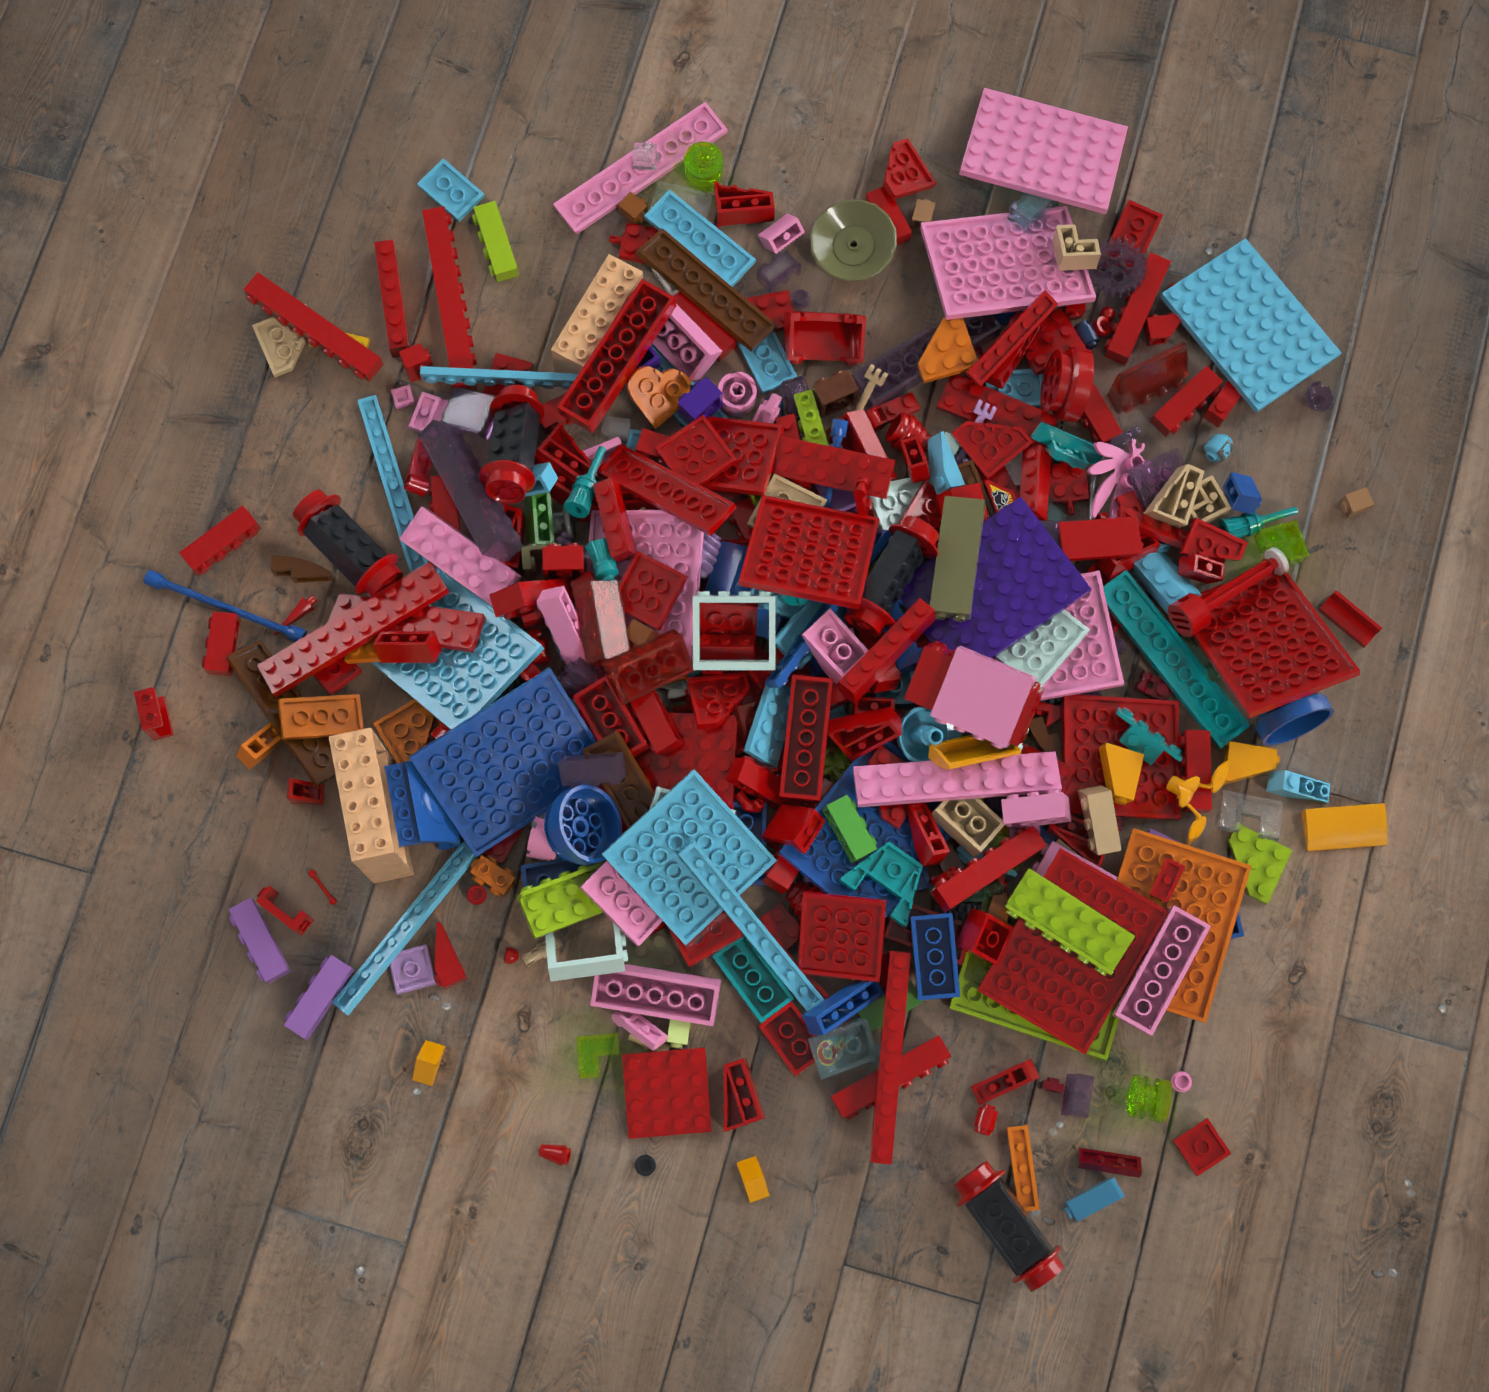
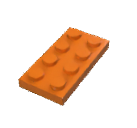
[278,694,364,740]

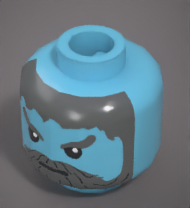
[1204,433,1233,462]

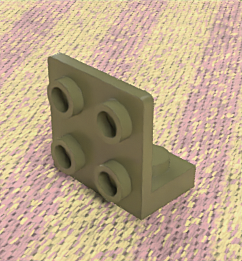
[521,542,561,581]

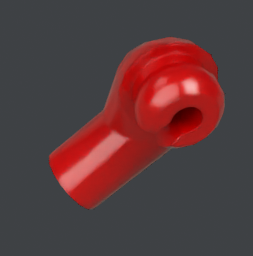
[735,791,764,813]

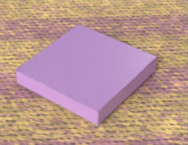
[389,944,437,995]

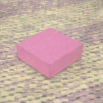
[391,385,415,409]

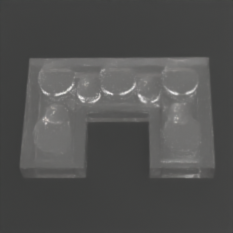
[650,180,713,219]
[1218,790,1283,841]

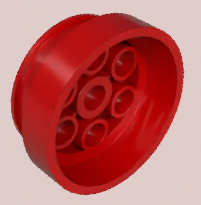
[1040,347,1094,423]

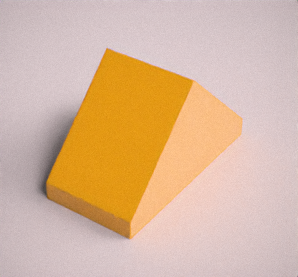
[412,1040,446,1086]
[736,1156,770,1203]

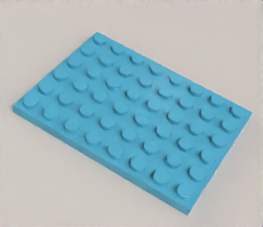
[1160,238,1342,413]
[370,567,544,730]

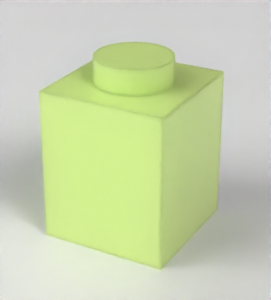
[667,1019,691,1049]

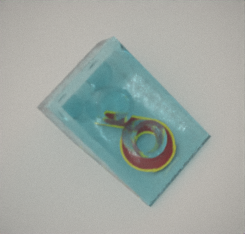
[808,1017,879,1080]

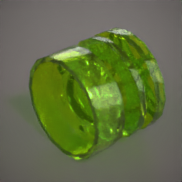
[684,141,723,192]
[1126,1074,1172,1123]

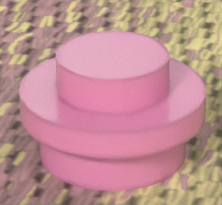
[1171,1071,1192,1093]

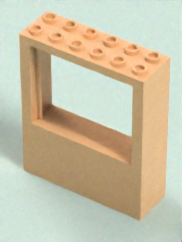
[329,728,414,884]

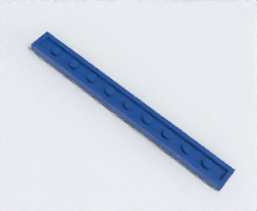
[765,530,892,688]

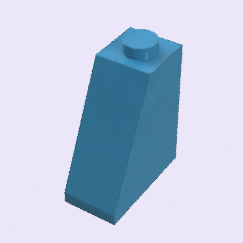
[1064,1178,1125,1222]

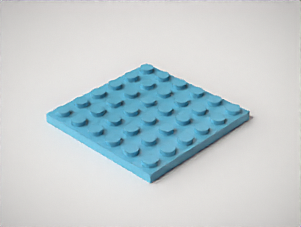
[602,769,777,945]

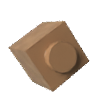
[910,199,936,230]
[1340,487,1374,518]

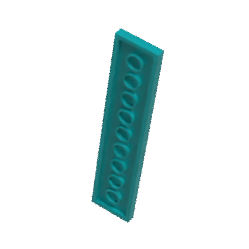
[1103,570,1250,750]

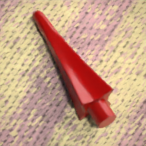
[273,595,318,635]

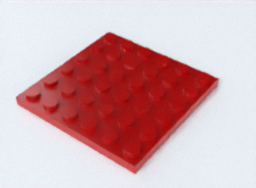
[738,495,879,610]
[1062,695,1181,820]

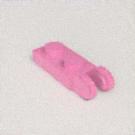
[611,1011,668,1050]

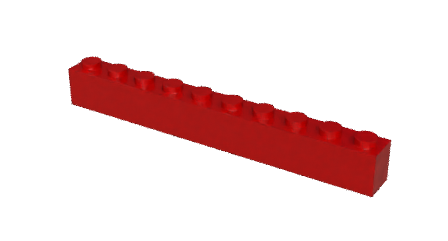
[422,206,478,394]
[570,571,683,756]
[869,951,911,1165]

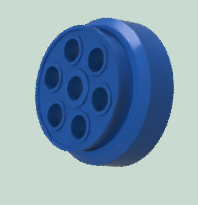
[1256,693,1334,746]
[544,785,622,865]

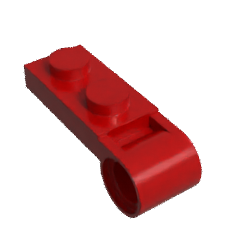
[865,392,921,432]
[404,437,438,497]

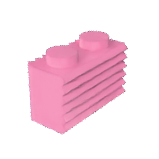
[758,213,805,254]

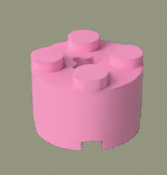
[718,372,757,417]
[526,817,558,862]

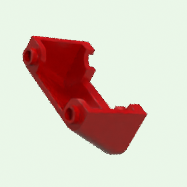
[784,311,866,366]

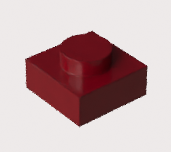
[1040,1077,1065,1093]

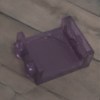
[441,387,495,440]

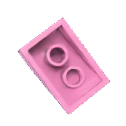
[802,609,869,685]

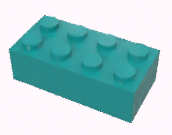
[712,934,794,1024]

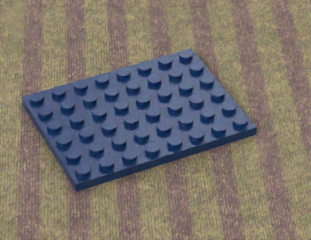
[409,667,599,857]
[778,741,950,918]

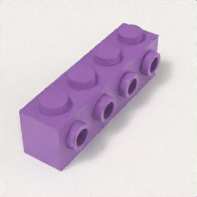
[229,898,291,984]
[284,955,355,1040]

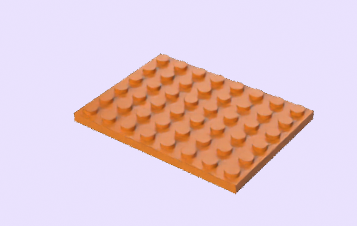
[1116,828,1252,1023]

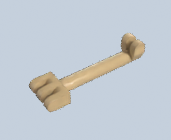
[853,364,888,411]

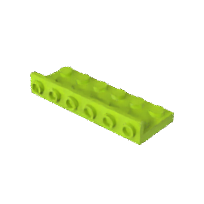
[517,860,605,939]
[1004,868,1135,976]

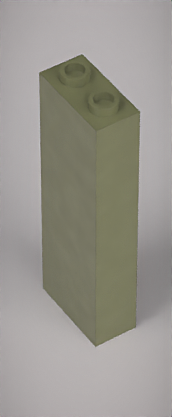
[930,496,985,622]

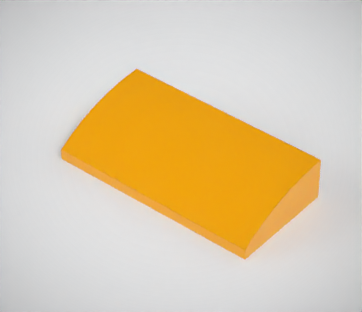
[928,735,1021,770]
[1301,803,1387,851]

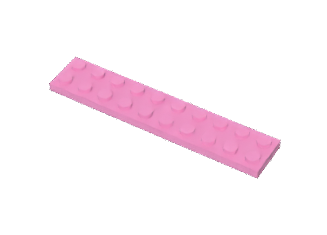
[553,102,728,235]
[853,752,1062,807]

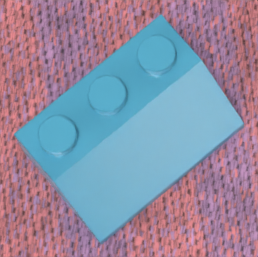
[1133,552,1201,614]

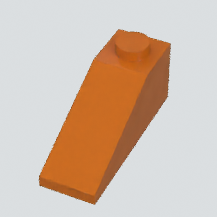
[236,723,283,770]

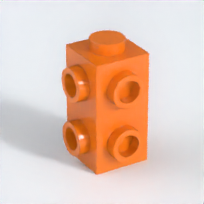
[470,856,517,897]

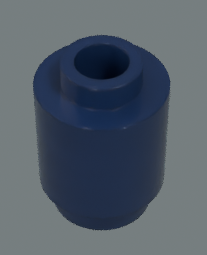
[1074,320,1099,350]

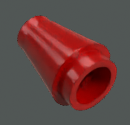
[539,1144,571,1166]

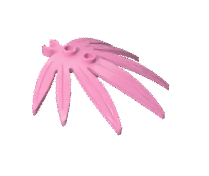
[1087,439,1173,518]

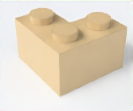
[1052,224,1101,271]
[1188,475,1232,527]

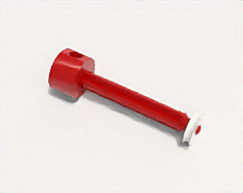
[1168,547,1289,637]

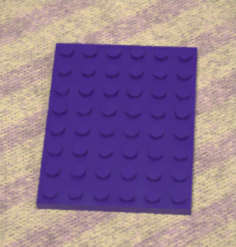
[901,497,1091,659]

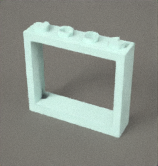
[693,591,776,670]
[545,923,628,982]

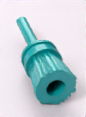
[564,446,606,518]
[1219,506,1298,538]
[585,538,623,618]

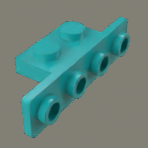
[1031,422,1103,470]
[1116,707,1183,765]

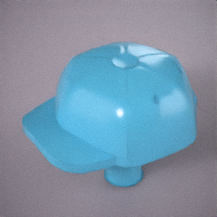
[897,707,962,762]

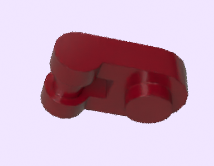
[1134,671,1171,700]

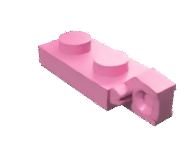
[752,393,782,424]

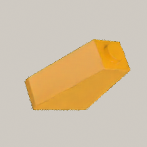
[1223,742,1280,785]
[1099,743,1144,805]

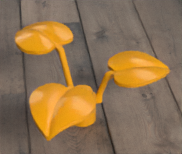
[1167,759,1229,845]

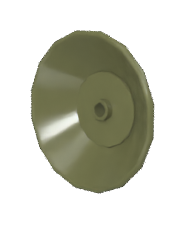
[810,199,897,282]

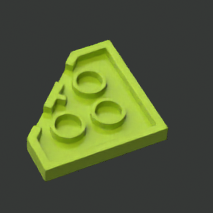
[1228,823,1292,905]

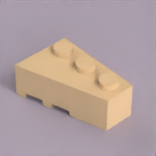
[1143,464,1205,528]
[1077,785,1122,855]

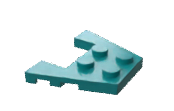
[838,841,923,927]

